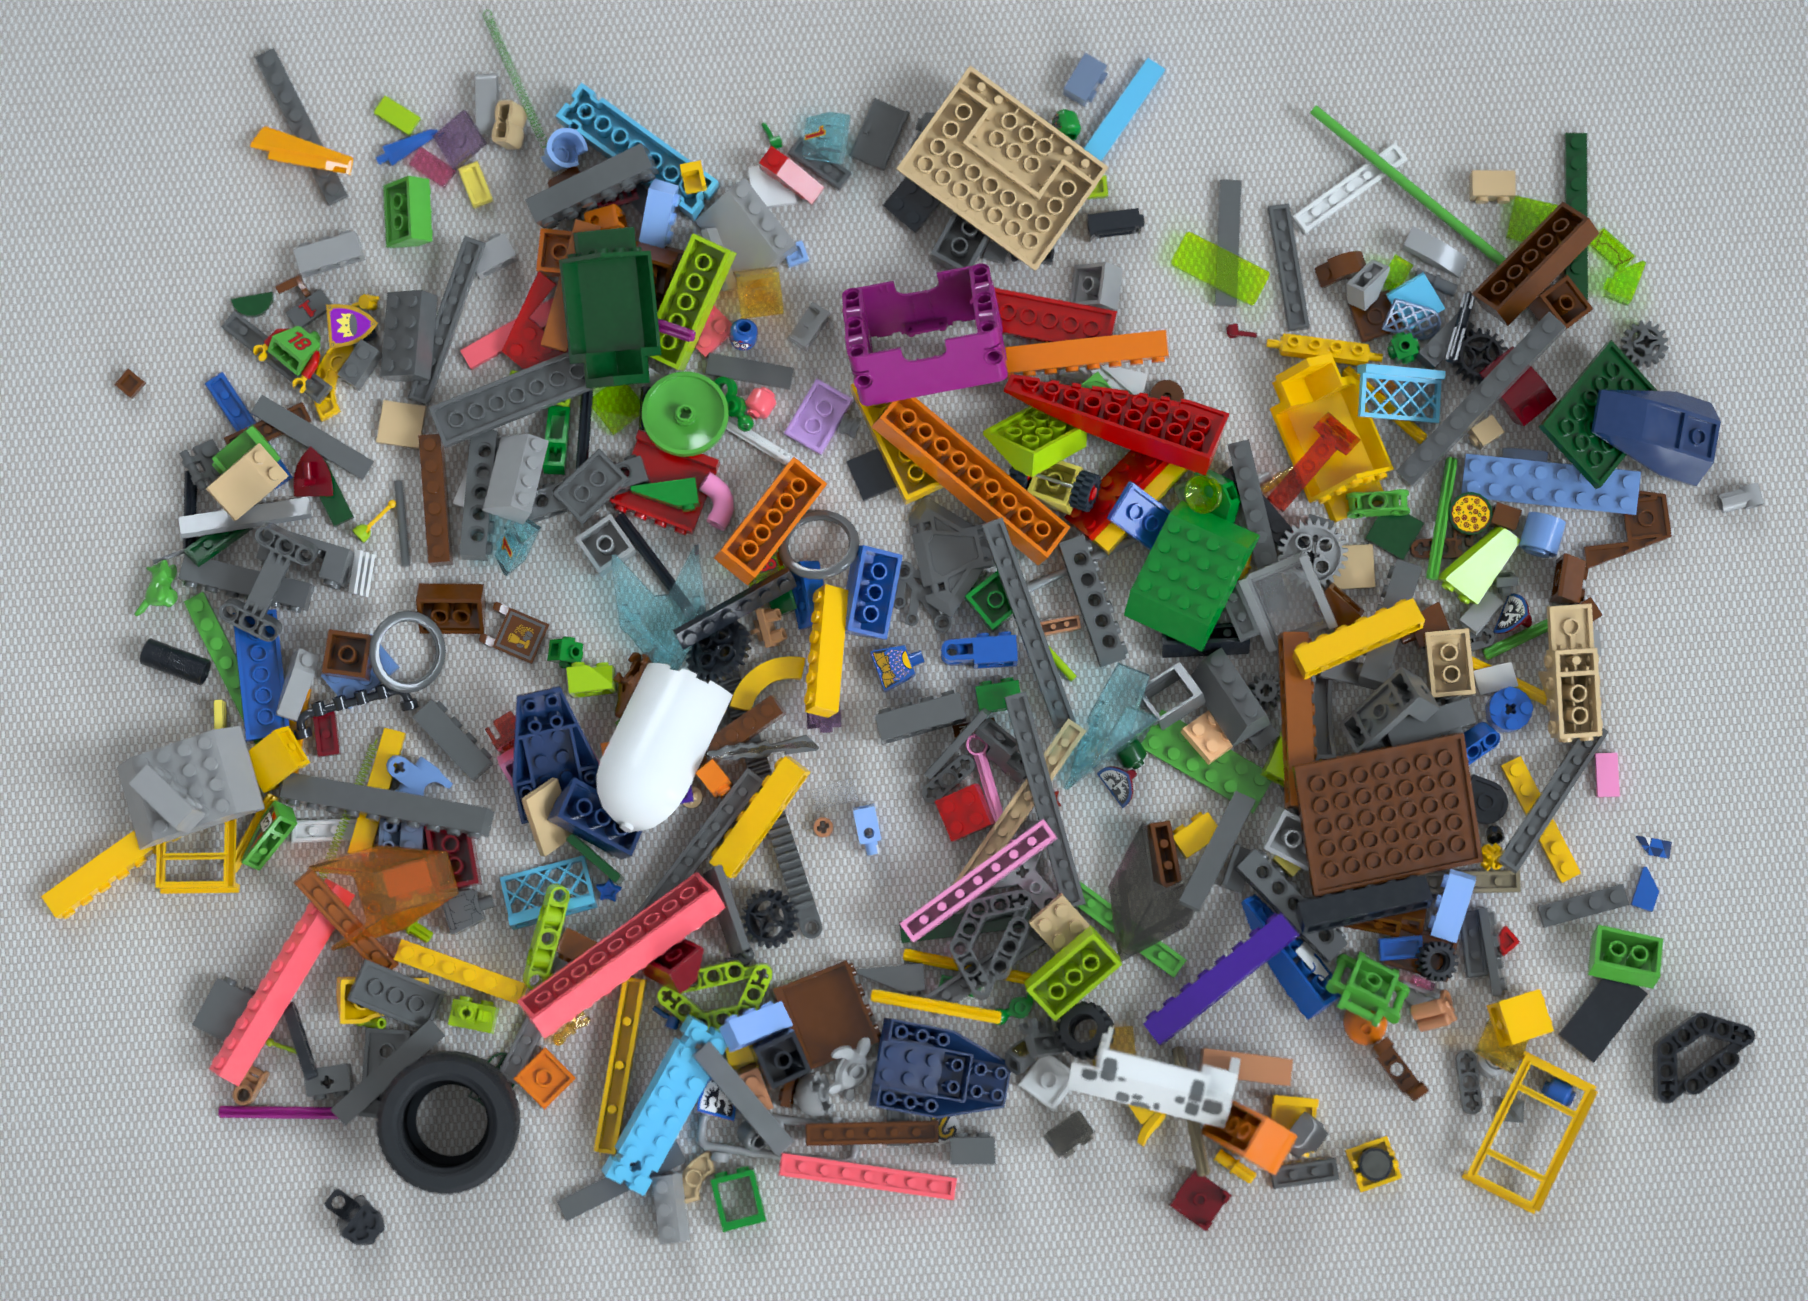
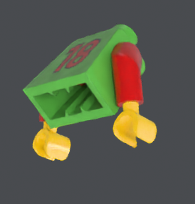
[253,326,321,393]

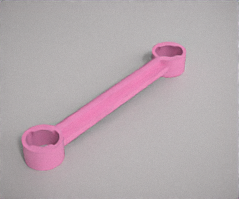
[966,734,1014,843]

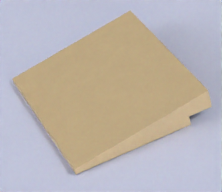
[896,65,1109,271]

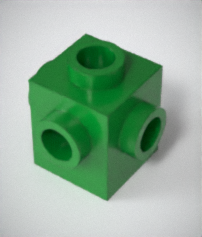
[1387,332,1420,365]
[547,636,583,669]

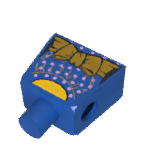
[871,645,925,693]

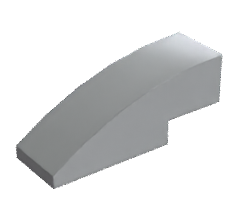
[1402,226,1468,278]

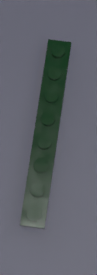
[1564,133,1588,301]

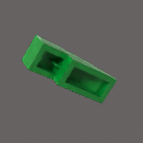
[543,406,571,475]

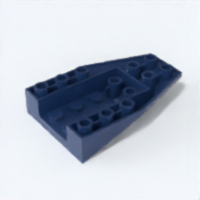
[868,1018,1011,1119]

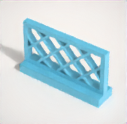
[1357,364,1446,423]
[500,855,598,930]

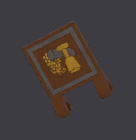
[479,602,549,664]

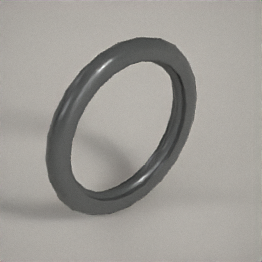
[778,510,860,579]
[369,610,446,693]

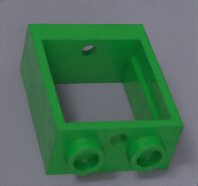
[710,1165,767,1232]

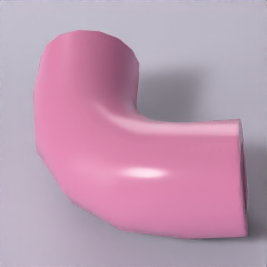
[698,472,734,531]

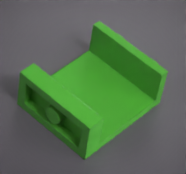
[212,424,281,474]

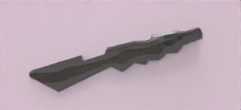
[706,735,819,761]

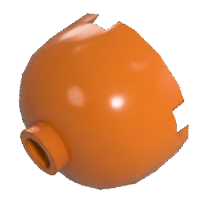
[1343,1010,1388,1046]

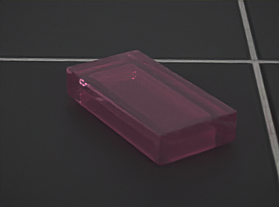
[409,147,457,189]

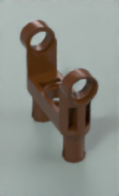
[1372,1036,1429,1102]

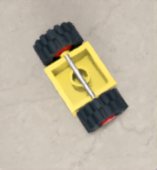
[1009,461,1101,515]

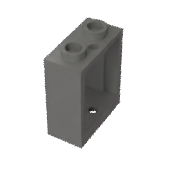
[1136,662,1206,731]

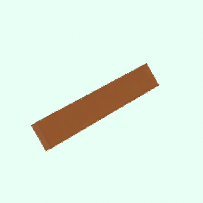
[294,868,399,970]

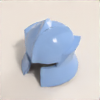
[541,128,588,172]

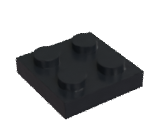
[883,177,941,233]

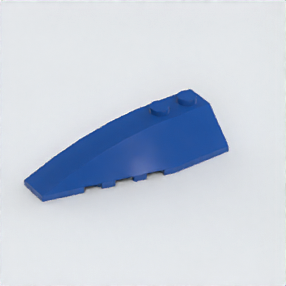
[1241,894,1341,1020]

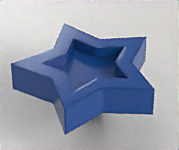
[596,878,622,902]

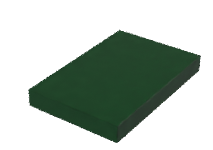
[566,834,625,885]

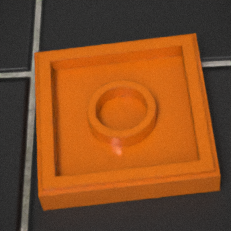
[513,1047,576,1110]

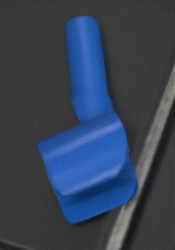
[652,1005,680,1030]

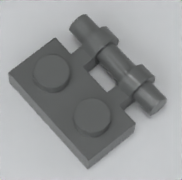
[180,439,223,491]

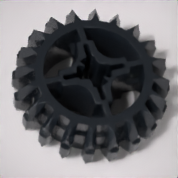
[1451,328,1508,385]
[740,889,800,949]

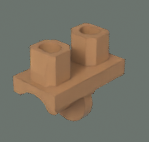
[750,608,788,648]

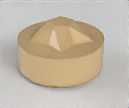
[683,786,703,809]

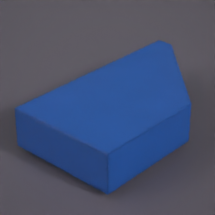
[1630,866,1659,912]

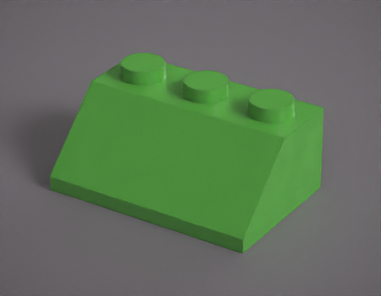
[383,175,433,248]

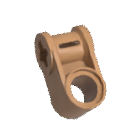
[233,1064,270,1106]

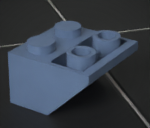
[378,818,428,862]

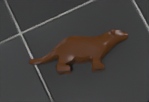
[613,644,658,718]

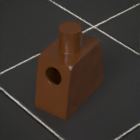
[1400,602,1450,650]

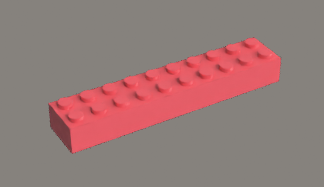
[517,872,726,1038]

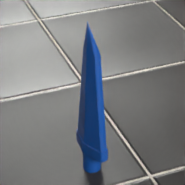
[375,129,444,166]

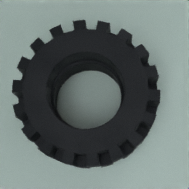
[1056,1001,1115,1060]

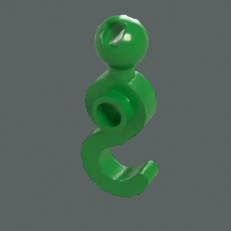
[714,377,754,432]
[994,992,1034,1025]

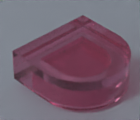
[1410,974,1436,991]

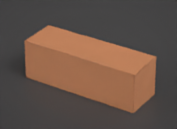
[1040,615,1081,637]

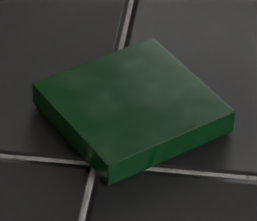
[1365,514,1424,561]

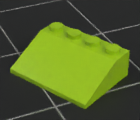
[983,406,1087,477]

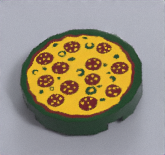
[1449,492,1493,535]

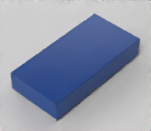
[1377,936,1423,961]

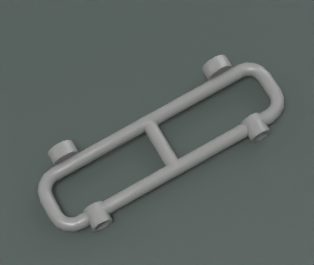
[696,1110,860,1163]

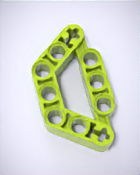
[657,960,773,1030]

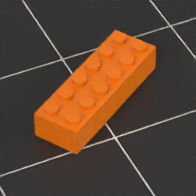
[714,457,827,586]

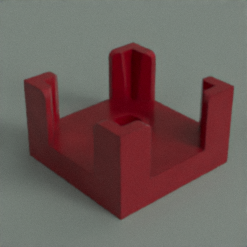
[1168,1168,1232,1232]

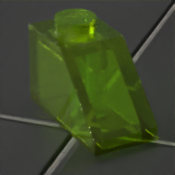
[1602,260,1646,306]

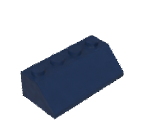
[547,778,642,860]

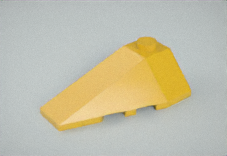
[336,977,429,1024]

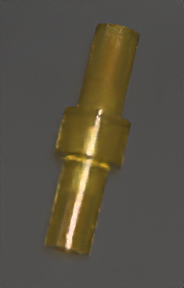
[1261,465,1296,494]

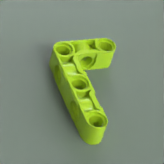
[522,883,570,990]

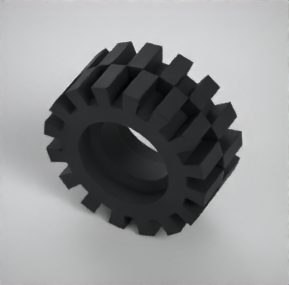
[1415,941,1459,982]

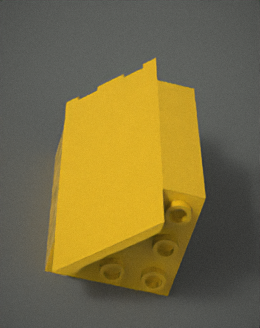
[1269,354,1394,523]

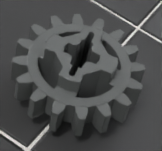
[1620,320,1669,368]

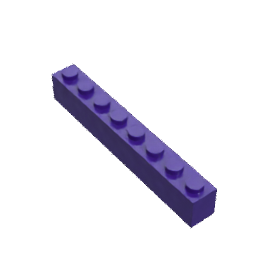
[1143,913,1300,1045]

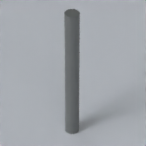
[394,480,410,567]

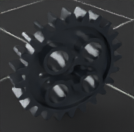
[686,620,752,684]

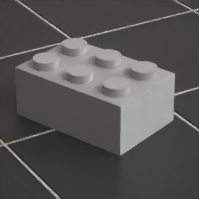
[129,764,206,834]

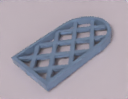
[1382,298,1441,340]

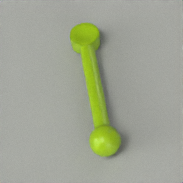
[265,1038,297,1054]

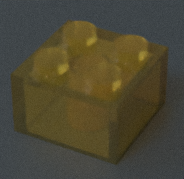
[735,266,784,319]

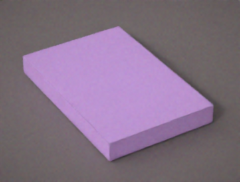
[784,378,854,456]

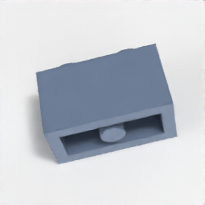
[1063,53,1108,107]

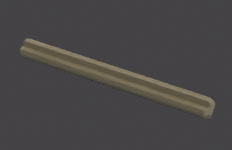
[1172,1046,1210,1177]

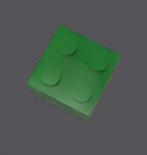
[965,571,1013,633]

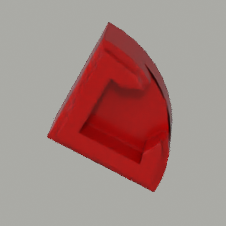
[1498,925,1520,956]

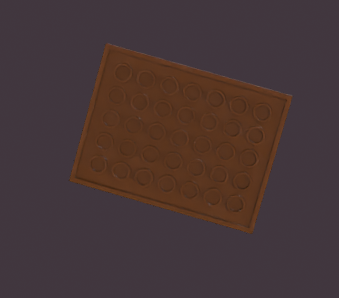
[1292,732,1483,896]

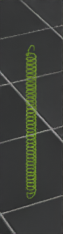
[319,738,378,881]

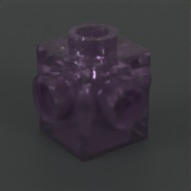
[806,705,842,733]

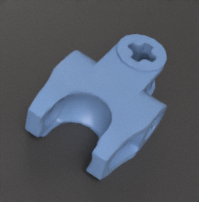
[386,755,453,796]

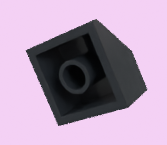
[749,1028,812,1090]

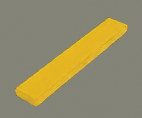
[347,727,406,859]

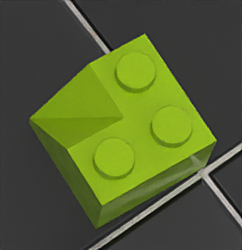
[566,662,617,698]

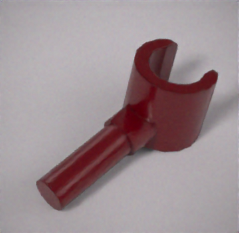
[1226,324,1257,338]

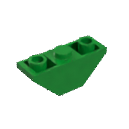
[1194,469,1241,523]

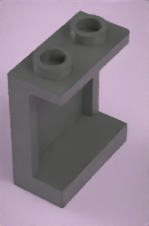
[192,976,256,1042]

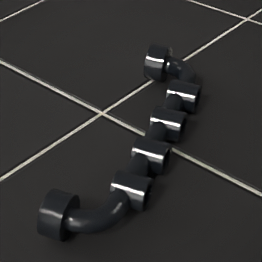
[293,684,419,740]

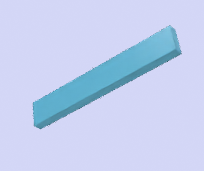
[1084,58,1166,162]

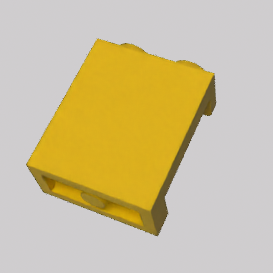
[249,726,310,793]
[1486,989,1554,1048]
[1270,1095,1319,1157]

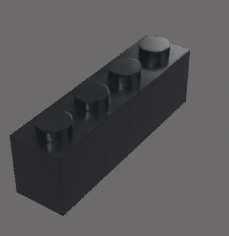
[1161,623,1250,658]

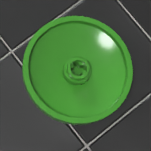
[642,371,729,457]

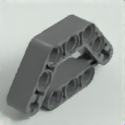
[950,890,1032,1000]

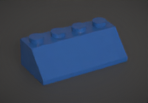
[845,545,903,640]

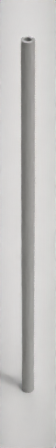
[1027,471,1272,593]

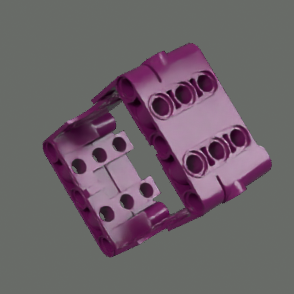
[842,263,1008,406]

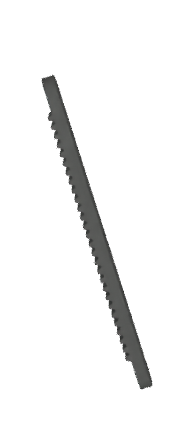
[719,670,823,939]

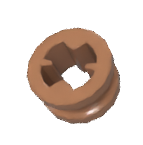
[814,817,833,838]

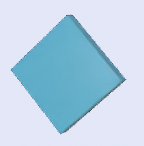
[1386,272,1445,330]

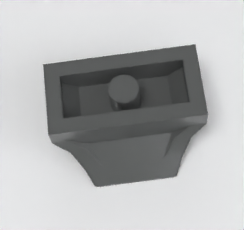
[1289,1112,1329,1160]

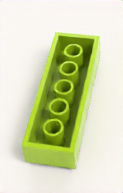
[651,233,737,371]

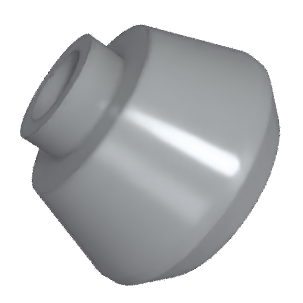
[1477,1049,1507,1078]

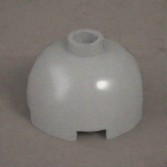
[793,1071,833,1117]

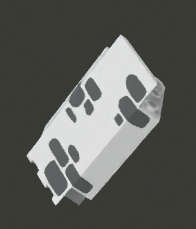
[1067,1027,1240,1128]

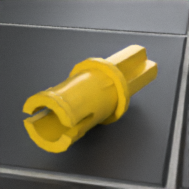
[1214,1148,1256,1184]

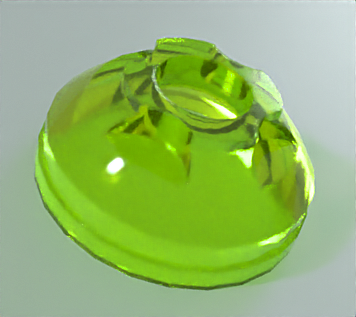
[1184,474,1222,514]

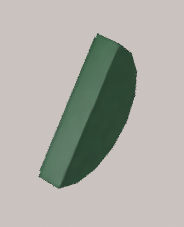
[231,291,274,317]

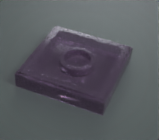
[433,110,487,170]

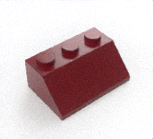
[641,938,704,994]

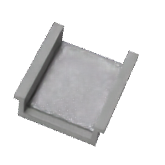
[1238,551,1338,652]

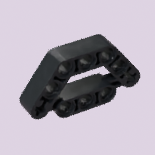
[1652,1013,1755,1104]

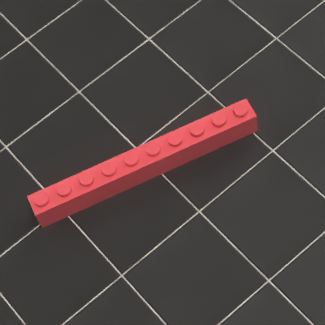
[209,878,355,1086]

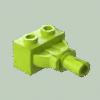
[448,996,499,1034]

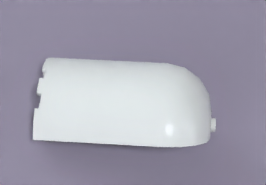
[596,663,733,833]

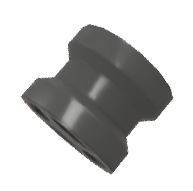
[838,413,861,439]

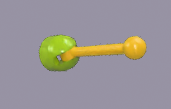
[352,500,396,543]

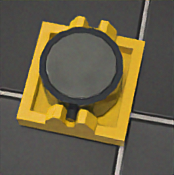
[1344,1135,1402,1193]

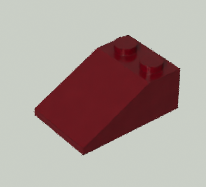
[1479,346,1557,426]

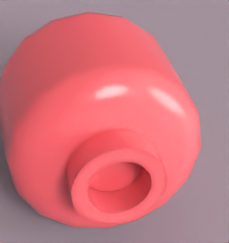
[745,387,776,420]

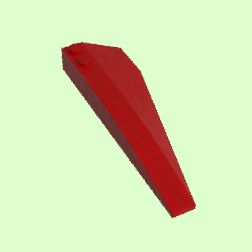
[1003,374,1230,475]

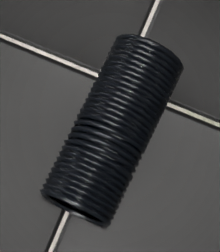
[140,638,211,686]

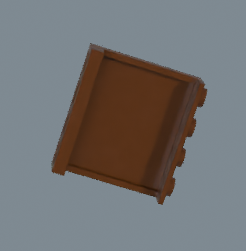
[773,959,881,1070]

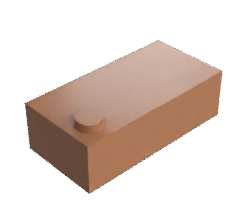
[1198,1048,1293,1086]

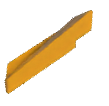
[250,126,353,175]

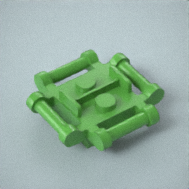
[1326,951,1410,1027]

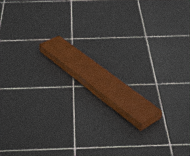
[805,1120,939,1146]

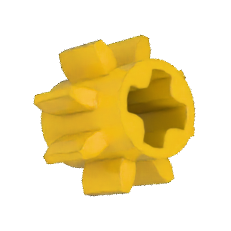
[1480,843,1503,871]

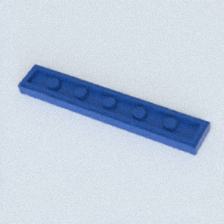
[204,372,293,490]

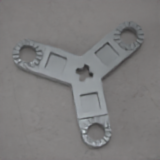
[986,821,1057,910]

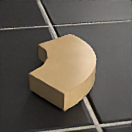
[682,1151,716,1204]

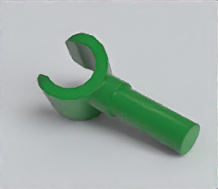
[761,122,783,149]

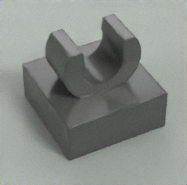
[1492,572,1518,596]

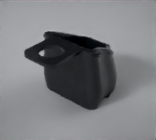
[324,1189,385,1245]

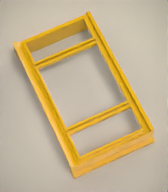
[155,818,240,894]
[1462,1050,1598,1214]

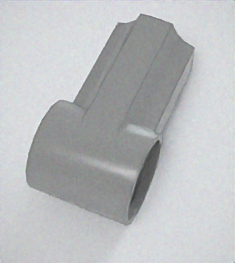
[1717,483,1764,513]

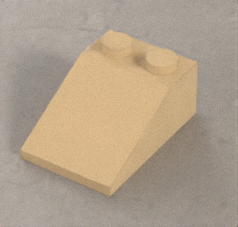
[206,443,288,521]
[1425,628,1476,699]

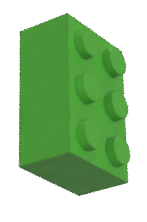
[1588,925,1663,989]

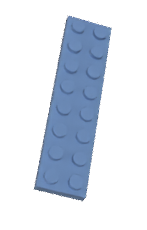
[1461,453,1641,515]

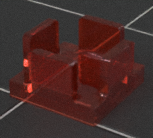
[485,711,515,754]

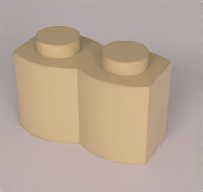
[492,100,527,150]

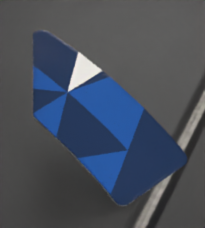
[1636,836,1672,859]

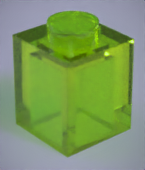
[1383,254,1414,291]

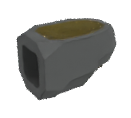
[1005,1039,1036,1075]

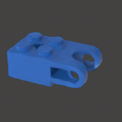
[941,632,1018,669]

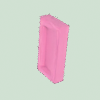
[1594,753,1620,798]

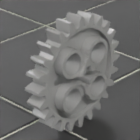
[1277,518,1348,589]

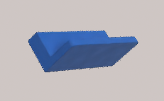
[791,561,824,630]

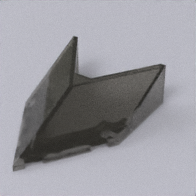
[1108,822,1195,962]

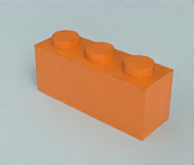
[695,759,733,799]

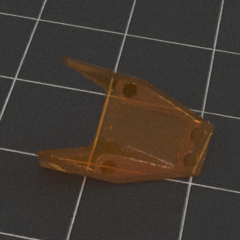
[308,845,459,951]

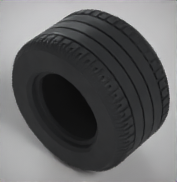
[376,1051,520,1195]

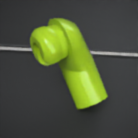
[355,1017,386,1029]

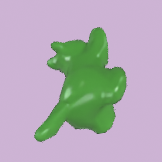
[134,560,178,616]

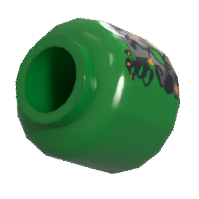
[1051,109,1081,141]

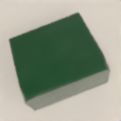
[769,590,797,616]

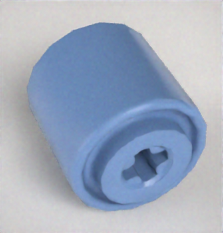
[1519,512,1566,558]

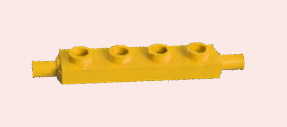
[1266,333,1383,365]

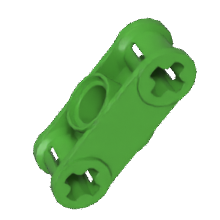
[1346,489,1410,519]

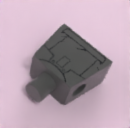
[439,890,495,936]

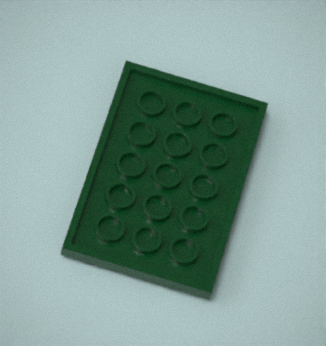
[1538,340,1658,489]

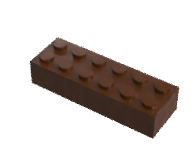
[1472,202,1600,326]

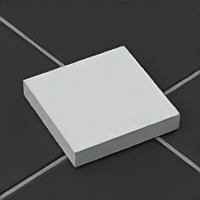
[748,166,797,208]
[1018,1056,1071,1112]

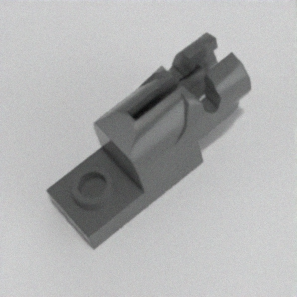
[975,717,1026,785]

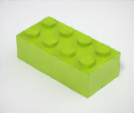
[1024,925,1122,1021]

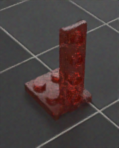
[1267,412,1361,512]

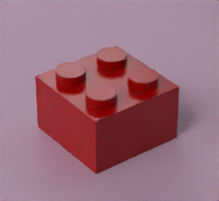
[934,784,996,842]

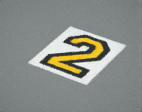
[925,1116,962,1146]

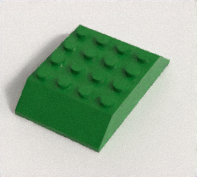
[1124,501,1260,652]

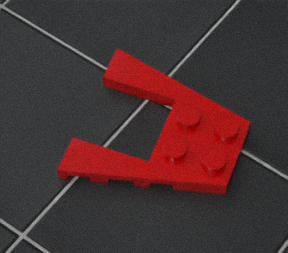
[502,271,569,370]

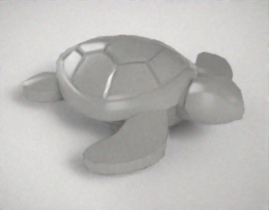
[828,1037,877,1101]

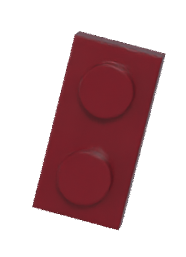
[313,711,341,758]

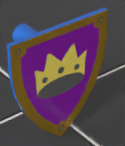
[326,304,378,348]

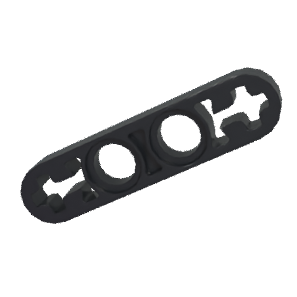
[284,1001,319,1081]

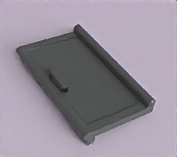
[849,98,910,171]

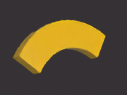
[314,345,354,422]
[729,656,806,711]

